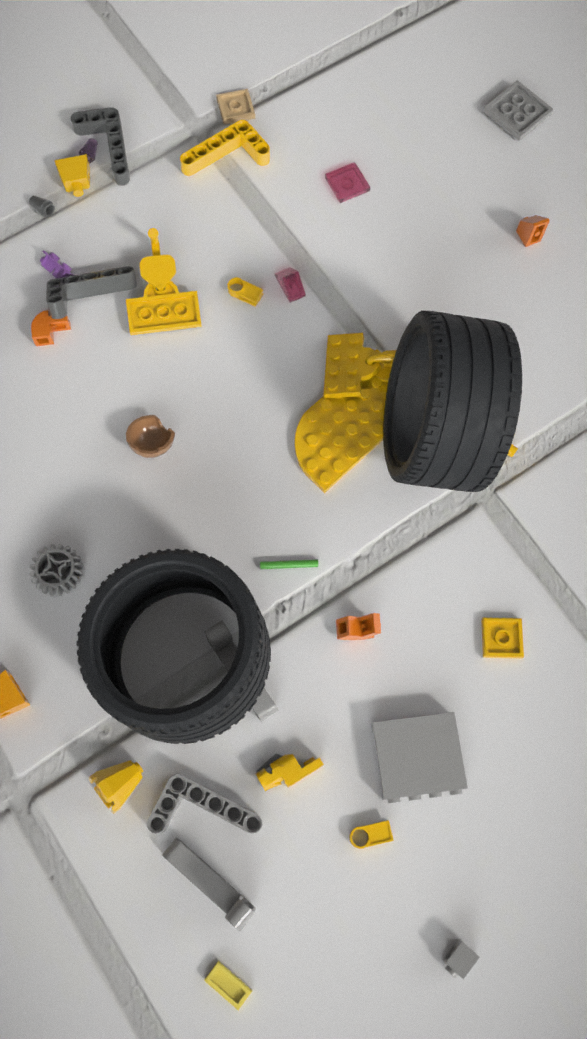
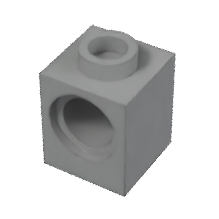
[442,939,480,979]

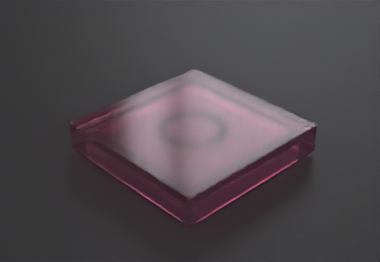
[325,162,371,203]

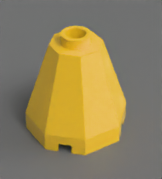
[89,760,144,814]

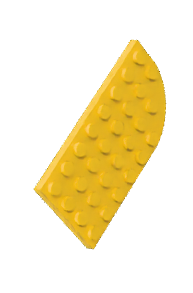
[295,349,388,493]

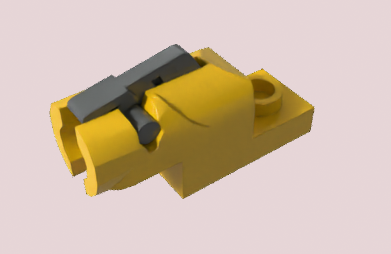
[255,753,324,791]

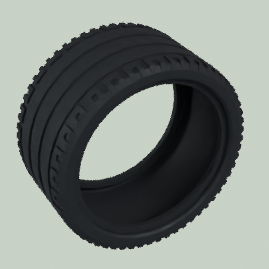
[383,310,522,492]
[77,549,271,744]

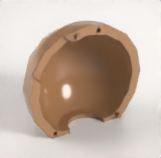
[126,415,175,458]

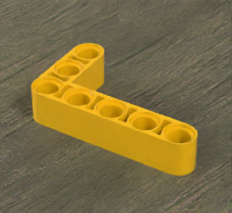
[180,120,270,176]

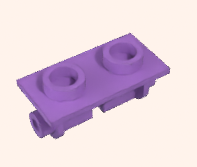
[40,250,74,278]

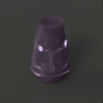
[79,138,98,164]

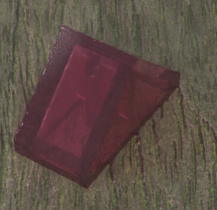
[274,267,306,303]

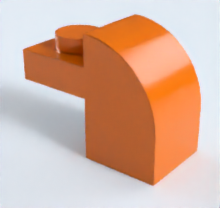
[31,310,71,346]
[336,613,381,640]

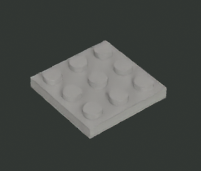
[483,80,553,141]

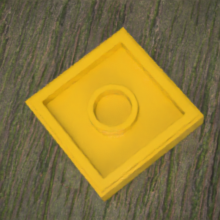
[481,617,524,659]

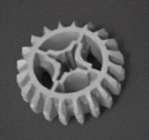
[29,544,84,596]

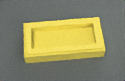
[204,960,252,1010]

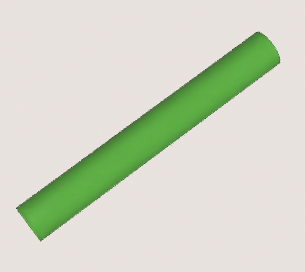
[260,559,318,569]

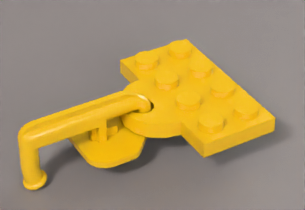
[126,228,202,335]
[323,332,396,398]

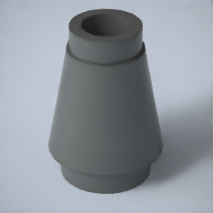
[29,195,55,217]

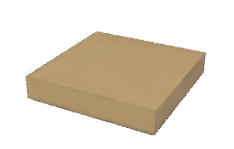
[216,89,255,125]

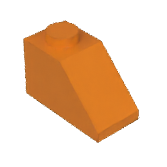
[516,215,550,247]

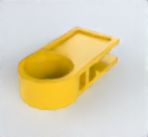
[227,277,263,307]
[349,820,394,849]

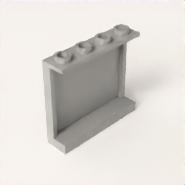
[371,712,468,803]

